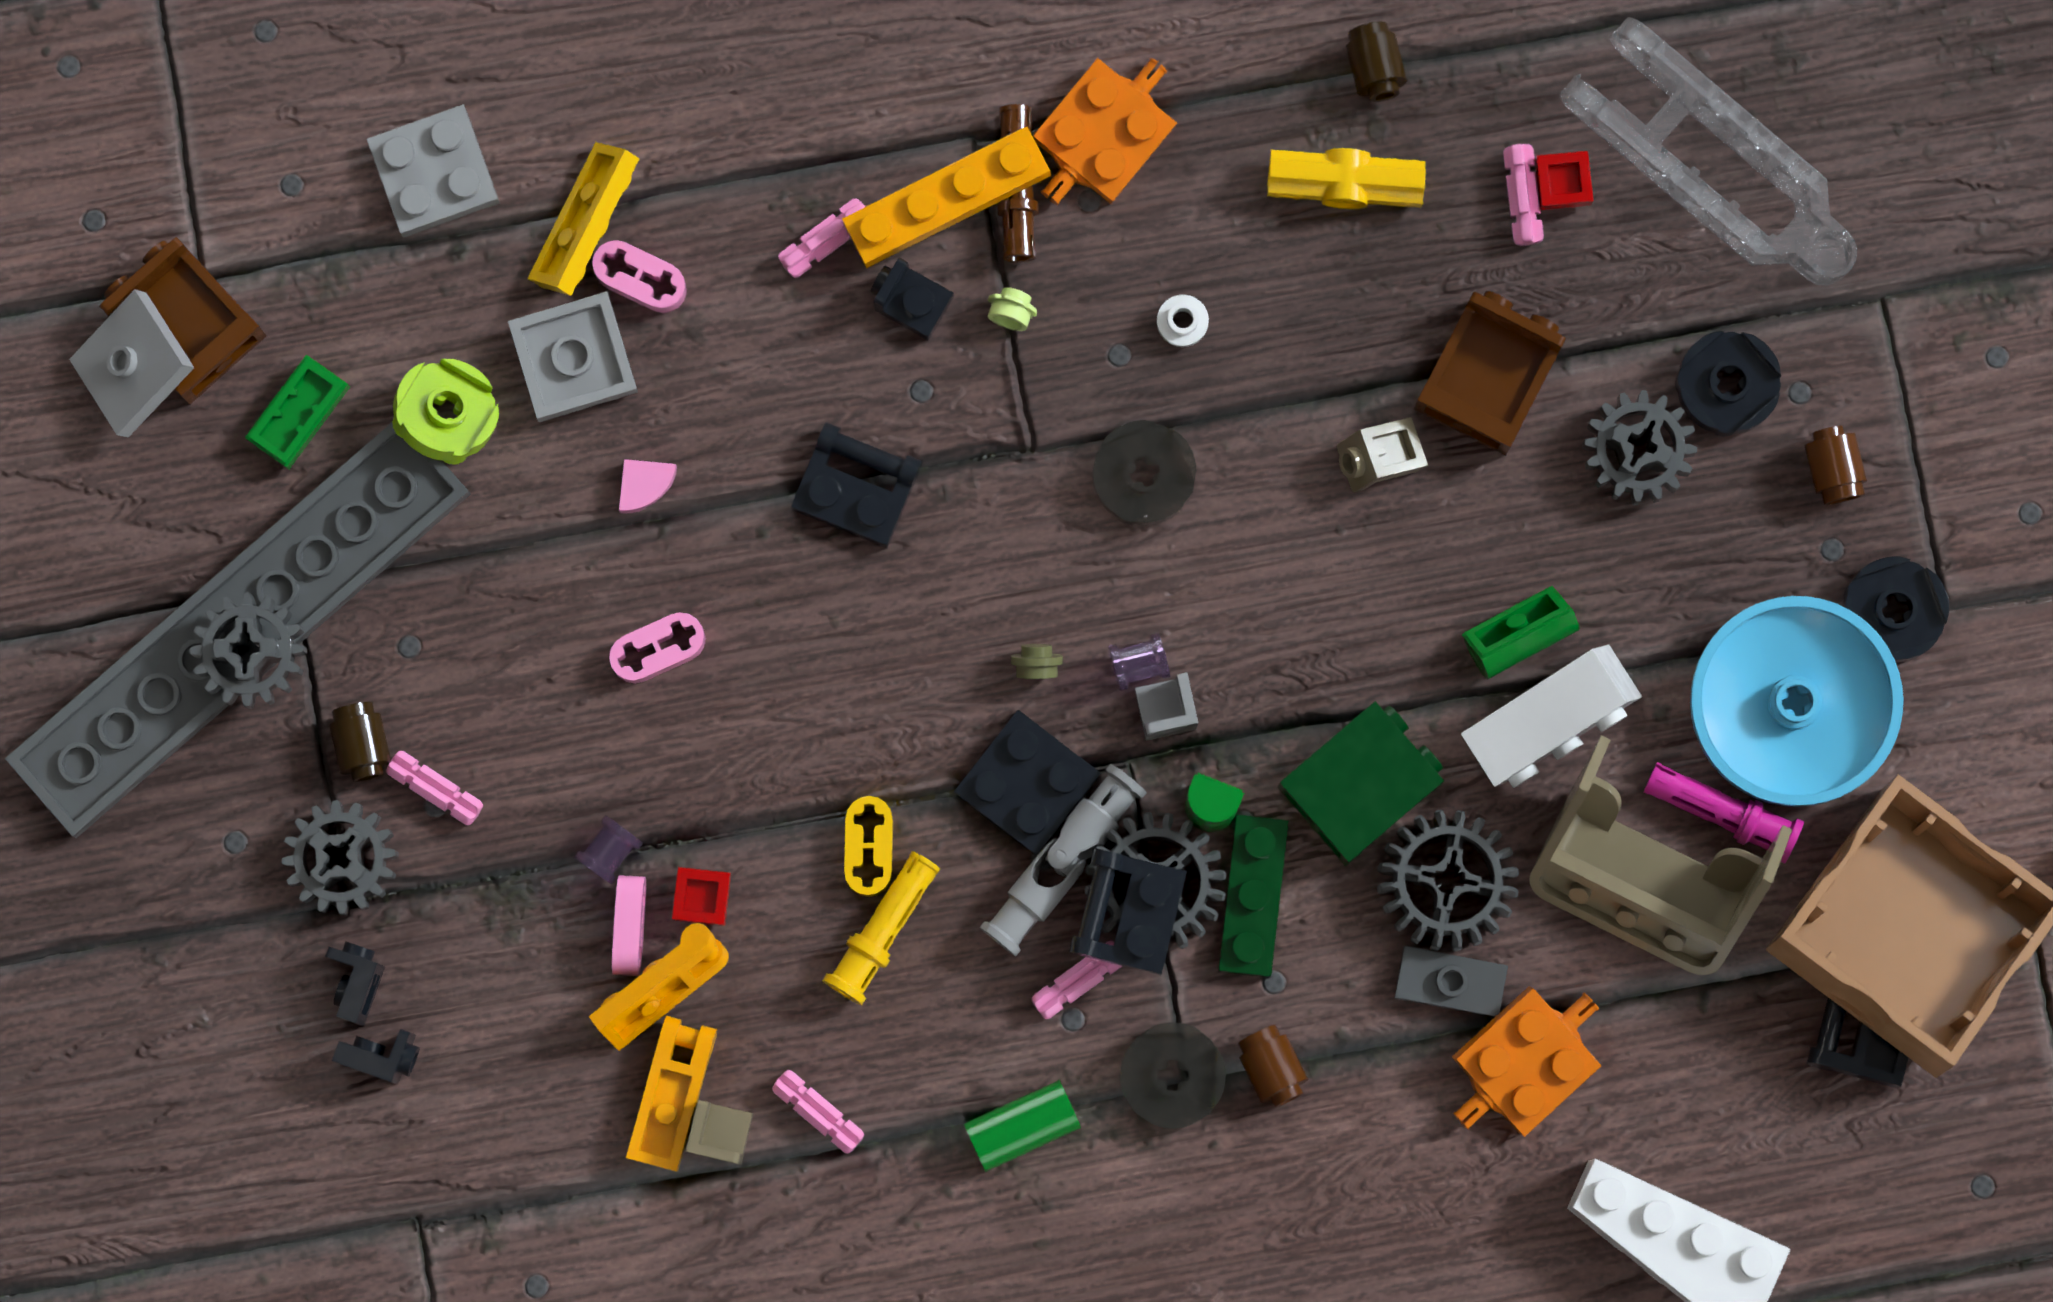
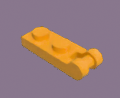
[589,923,729,1051]
[626,1016,717,1172]

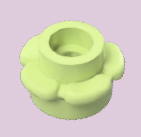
[988,287,1037,331]

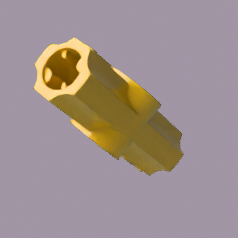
[1267,148,1426,209]

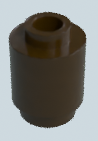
[1346,21,1407,102]
[329,702,392,782]

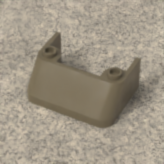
[1529,735,1792,975]

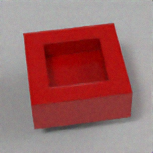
[1535,151,1594,210]
[672,867,731,926]

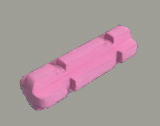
[1503,144,1544,246]
[778,198,865,278]
[386,751,483,825]
[1031,941,1122,1019]
[772,1070,864,1154]

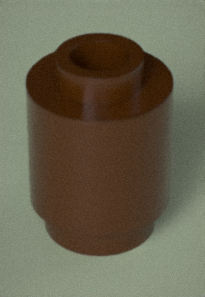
[1804,425,1867,505]
[1238,1025,1308,1108]

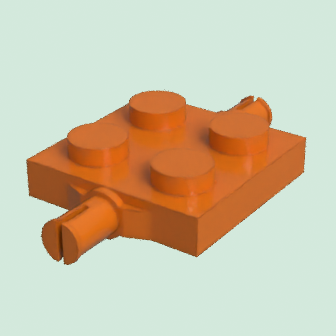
[1033,58,1177,205]
[1452,986,1602,1137]

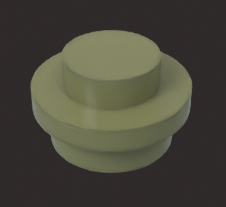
[1011,644,1063,679]

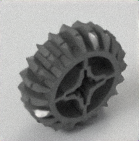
[1377,810,1519,952]
[1085,812,1226,949]

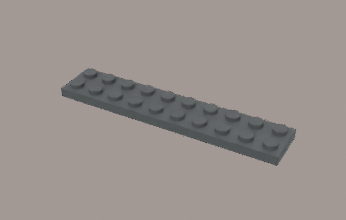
[5,422,471,838]

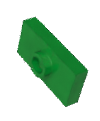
[245,354,350,470]

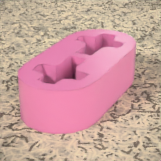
[592,240,687,313]
[609,613,706,684]
[612,875,646,976]

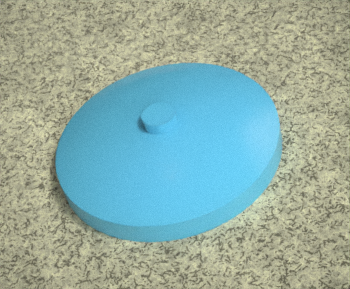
[1690,596,1904,807]

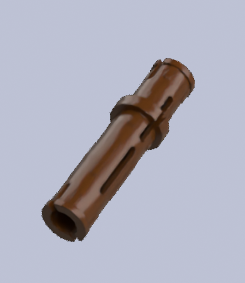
[997,104,1038,263]

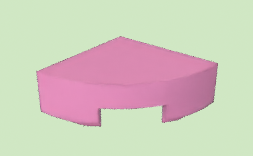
[619,459,677,513]

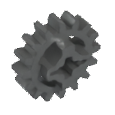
[1582,390,1697,505]
[190,593,307,709]
[282,800,399,916]

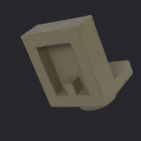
[1337,417,1428,492]

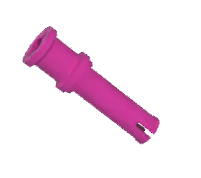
[1643,762,1804,864]

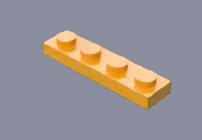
[842,126,1051,268]

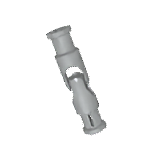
[980,764,1147,957]

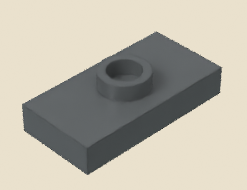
[1394,946,1508,1018]

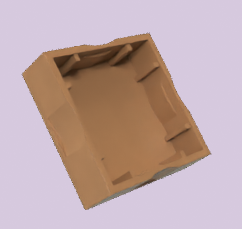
[1765,774,2053,1078]

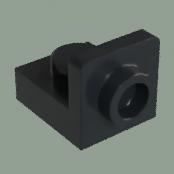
[870,257,954,341]
[325,941,385,1026]
[332,1029,420,1084]

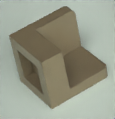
[686,1100,753,1165]

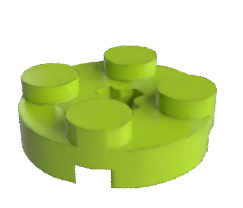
[392,359,499,464]

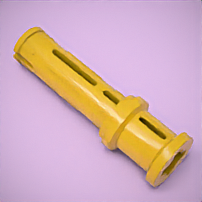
[822,851,940,1006]

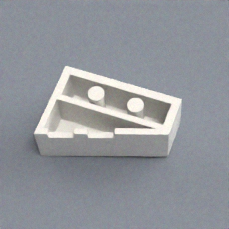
[1461,644,1642,788]

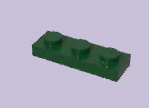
[1218,815,1289,978]

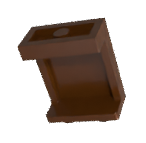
[99,237,267,405]
[1414,291,1566,456]

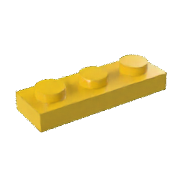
[527,142,639,296]

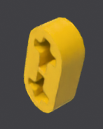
[844,796,893,897]

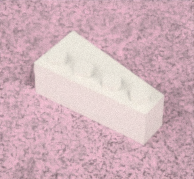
[1567,1159,1790,1302]

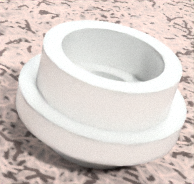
[1157,295,1209,347]

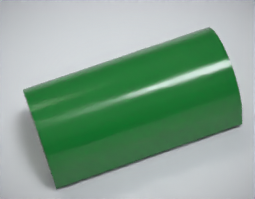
[1462,586,1580,680]
[1185,773,1244,832]
[964,1080,1081,1172]

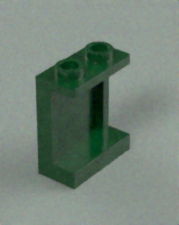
[1277,701,1444,867]

